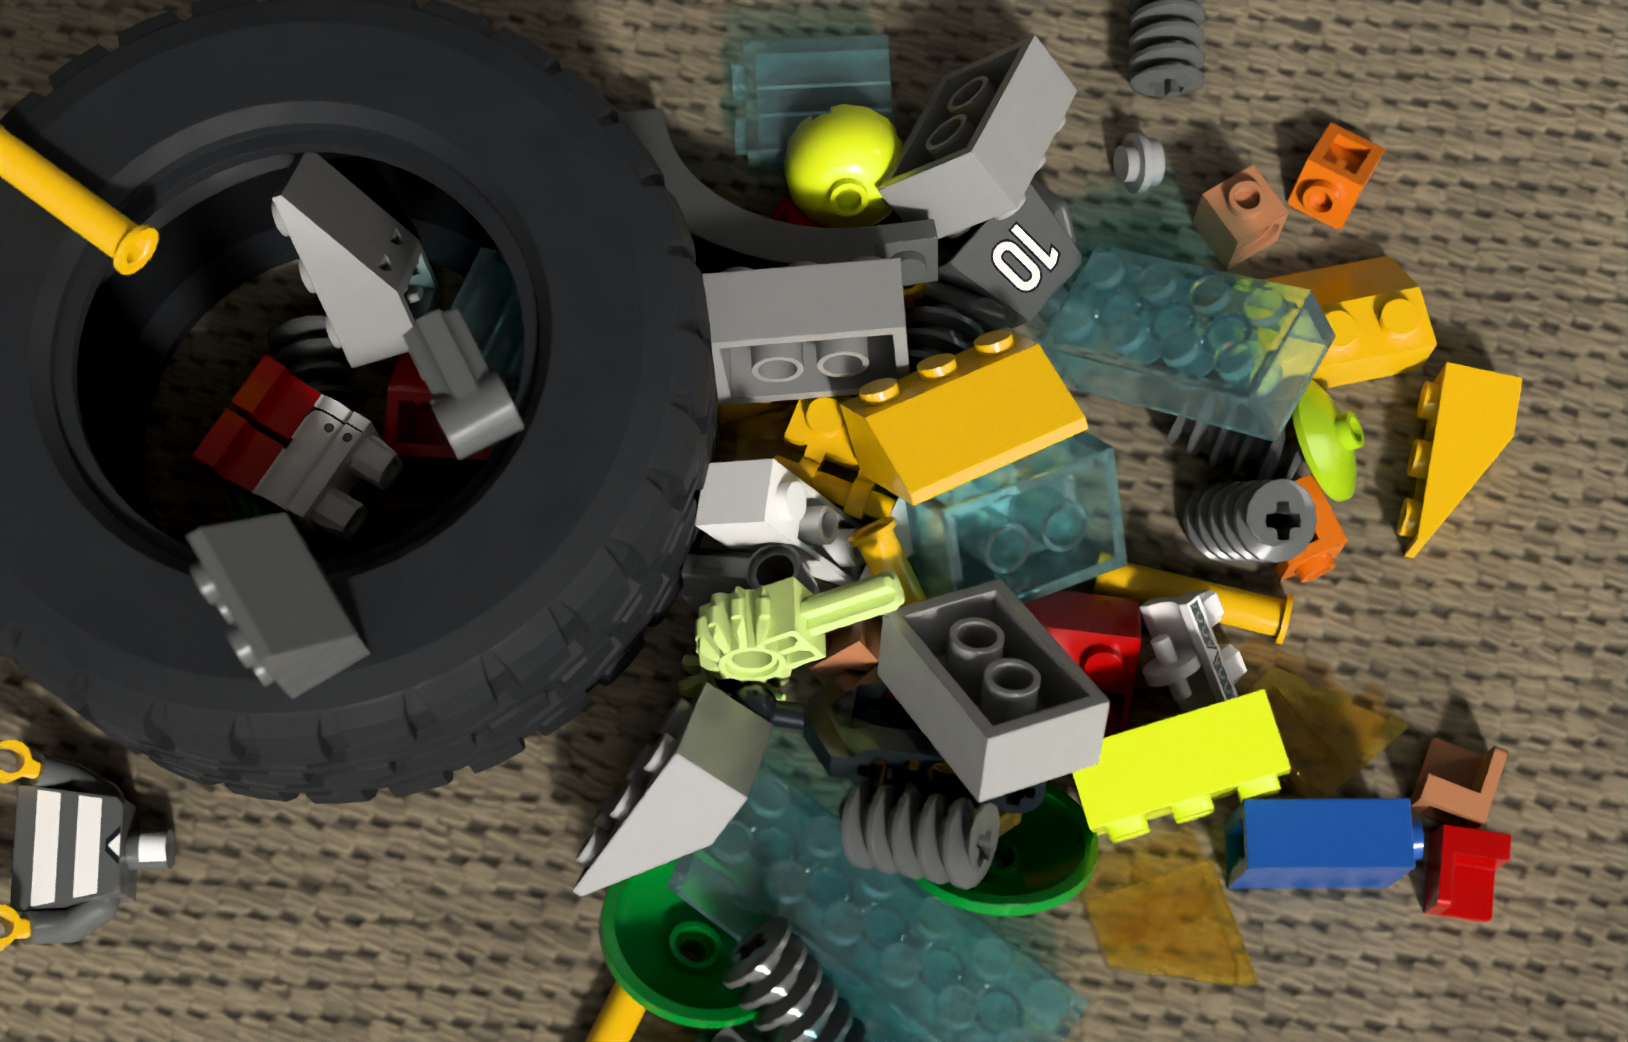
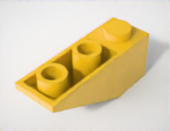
[1397,362,1523,558]

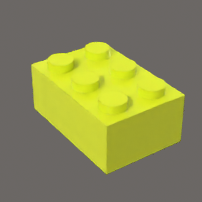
[1072,689,1291,843]

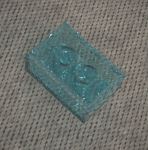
[905,431,1128,604]

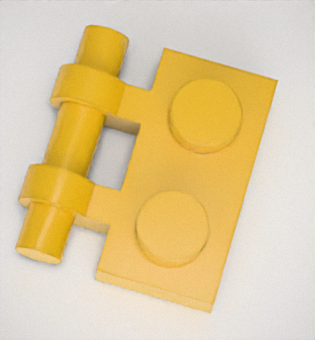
[774,395,897,520]

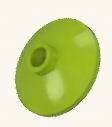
[1291,379,1364,502]

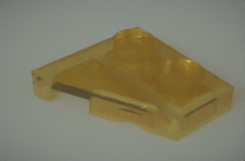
[1083,859,1259,988]

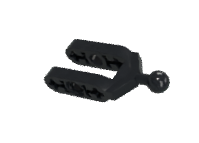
[730,664,1047,814]

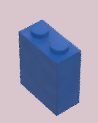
[1224,798,1424,889]

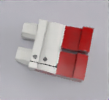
[192,354,403,541]

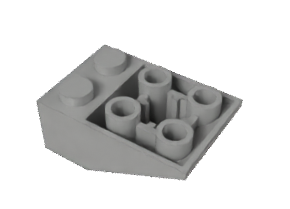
[271,152,443,368]
[573,682,774,897]

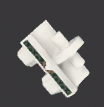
[1139,590,1247,711]

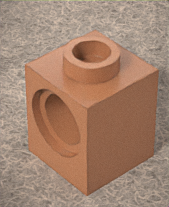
[1192,164,1289,270]

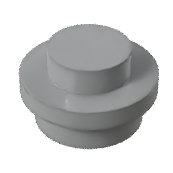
[1113,132,1165,194]

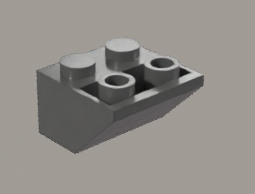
[187,512,371,699]

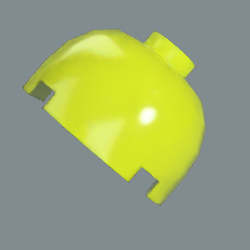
[784,104,903,228]

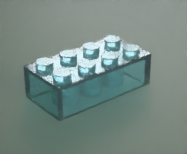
[1038,244,1336,442]

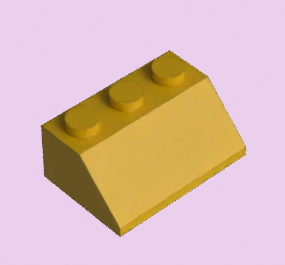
[1209,255,1437,405]
[840,329,1089,506]

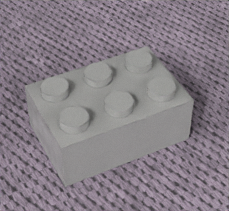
[878,35,1077,239]
[703,256,910,406]
[877,579,1110,803]

